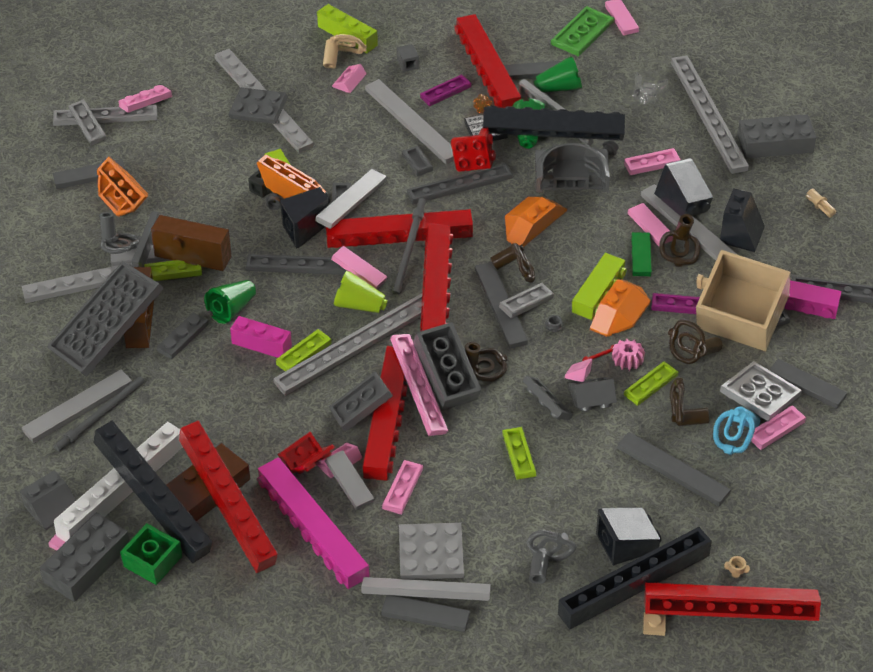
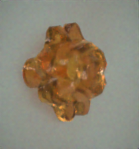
[473,94,492,114]

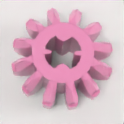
[612,339,645,371]

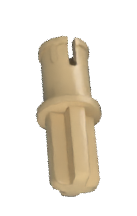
[806,189,836,218]

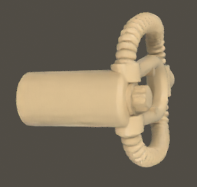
[323,34,367,68]

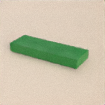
[631,232,651,277]

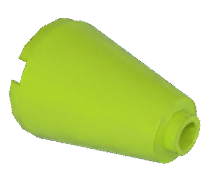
[334,271,388,313]

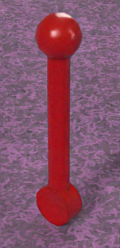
[582,345,614,361]

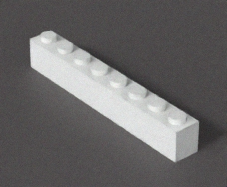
[54,422,183,542]

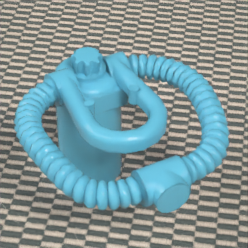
[713,407,760,455]

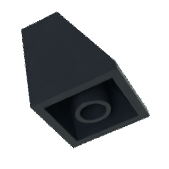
[654,158,713,216]
[280,187,330,249]
[720,188,765,252]
[596,508,662,566]

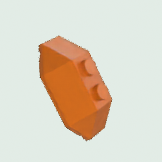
[257,155,326,199]
[97,156,148,217]
[505,197,567,247]
[590,279,650,337]

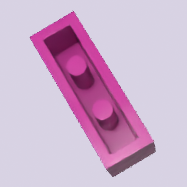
[784,280,842,319]
[230,316,292,358]

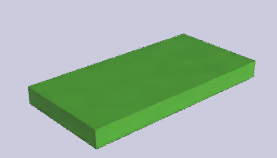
[551,6,614,57]

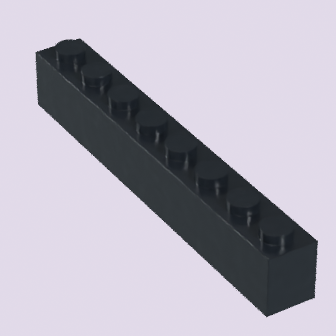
[483,105,625,141]
[93,420,213,564]
[558,527,712,630]

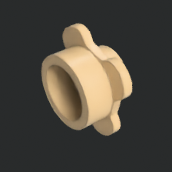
[724,556,750,578]

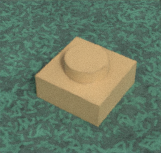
[643,612,666,636]

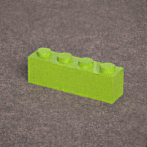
[317,4,378,54]
[572,253,627,320]

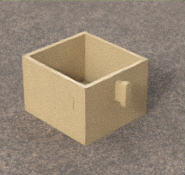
[696,250,791,351]

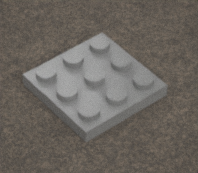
[720,361,802,421]
[399,523,464,580]

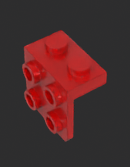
[451,128,496,172]
[277,431,335,474]

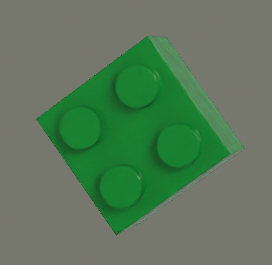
[120,523,182,585]

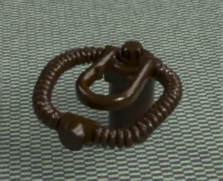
[659,214,701,267]
[490,243,535,283]
[668,319,723,364]
[465,342,508,382]
[669,378,709,426]

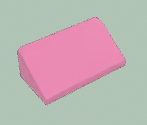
[332,64,366,93]
[565,358,592,382]
[316,443,362,478]

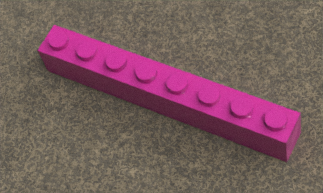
[257,457,369,589]

